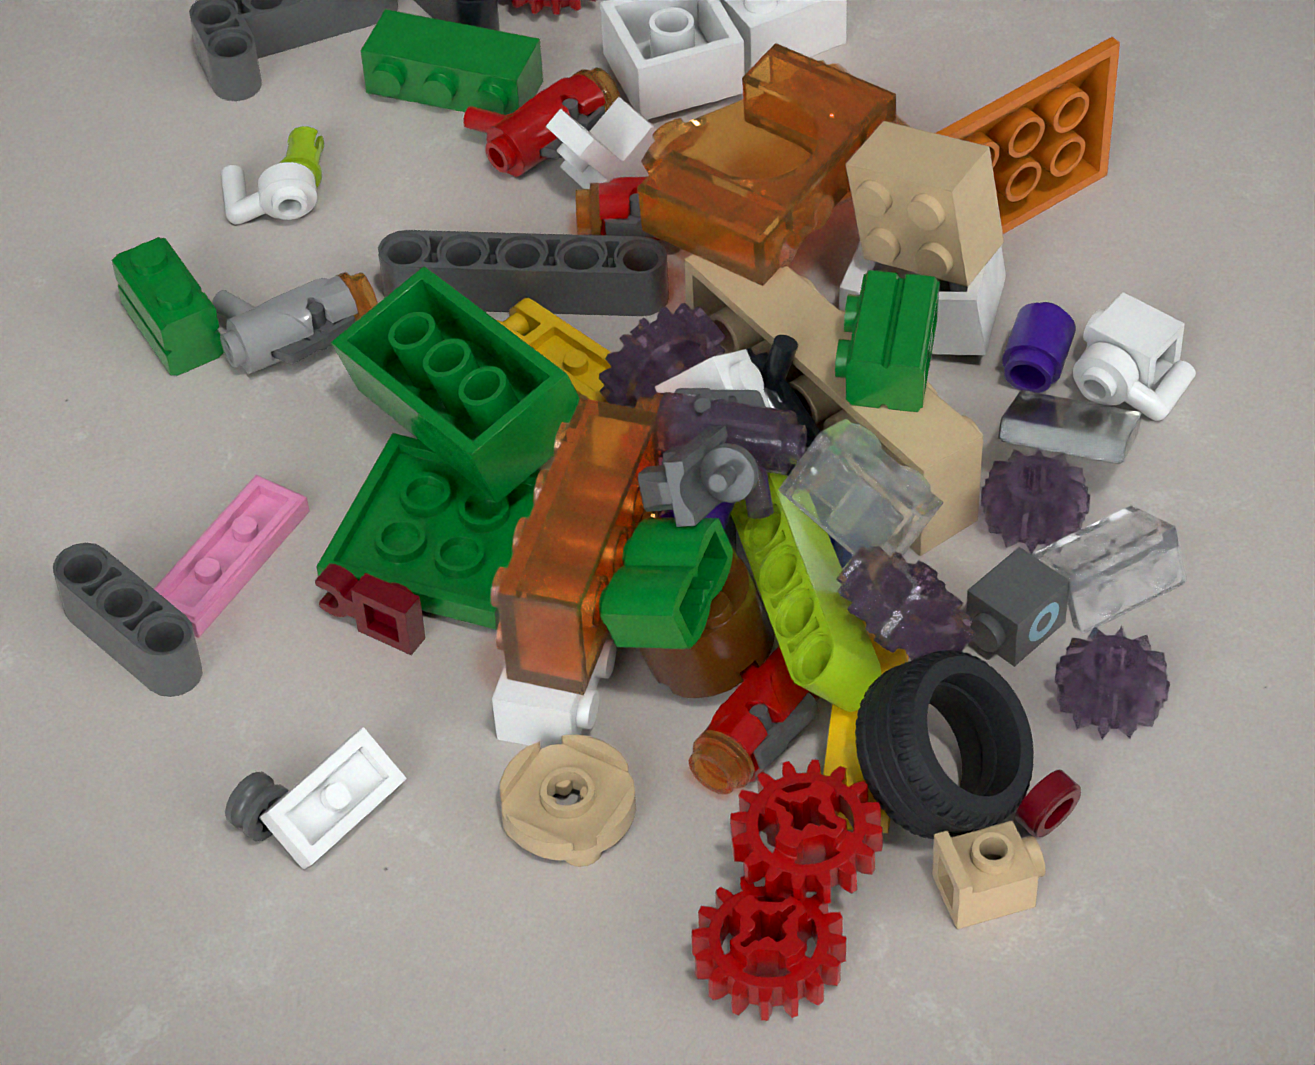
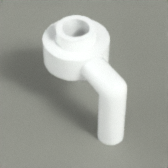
[221,162,317,225]
[1073,342,1196,421]

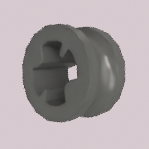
[225,771,289,841]

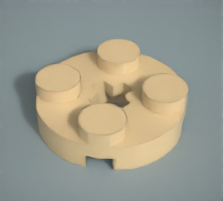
[500,734,636,867]

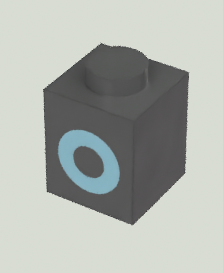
[965,547,1070,667]

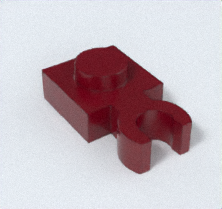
[315,563,426,656]

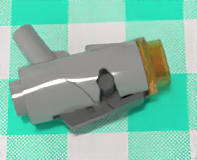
[212,272,378,374]

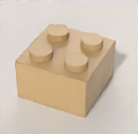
[846,121,1004,287]

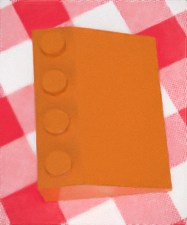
[936,37,1120,234]

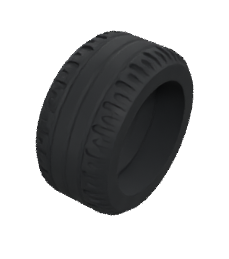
[855,650,1034,839]

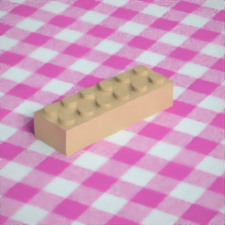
[684,227,983,556]

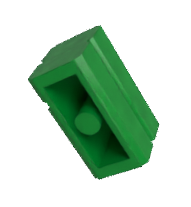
[112,237,224,376]
[835,270,940,412]

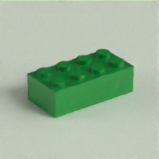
[331,266,592,503]

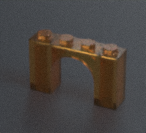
[638,43,900,286]

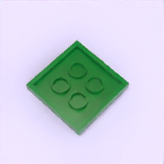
[316,433,567,630]

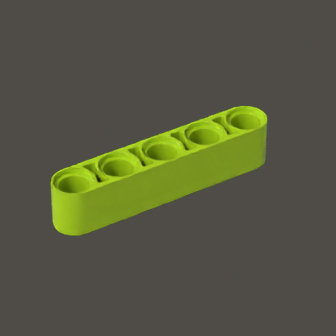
[731,459,882,712]

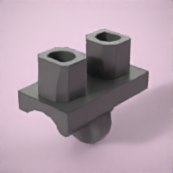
[638,425,758,527]

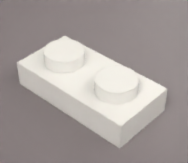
[259,727,407,869]

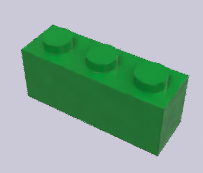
[360,9,543,115]

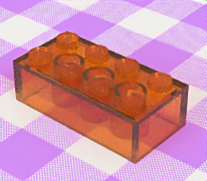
[491,398,659,695]

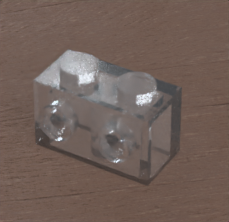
[778,419,944,575]

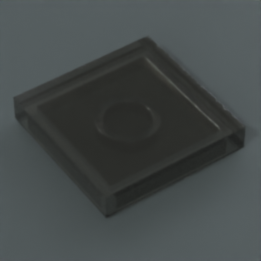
[998,390,1142,464]

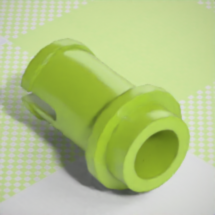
[279,126,325,188]

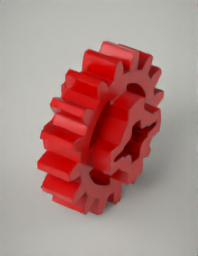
[730,759,883,905]
[691,876,846,1021]

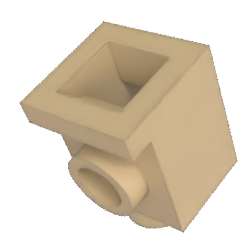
[932,820,1045,929]

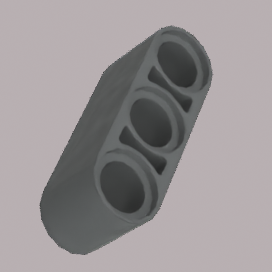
[53,542,203,697]

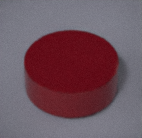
[1015,769,1081,837]

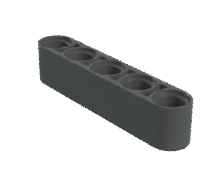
[378,230,669,316]

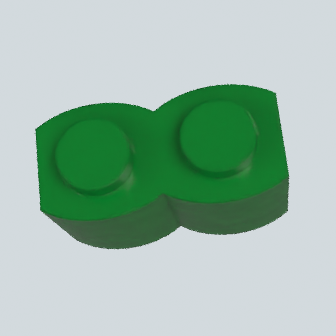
[599,517,733,649]

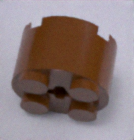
[639,548,775,698]

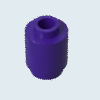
[1002,302,1076,393]

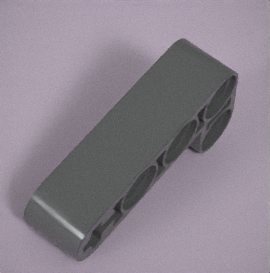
[189,0,398,102]

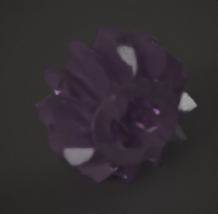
[981,446,1090,554]
[1055,625,1170,740]

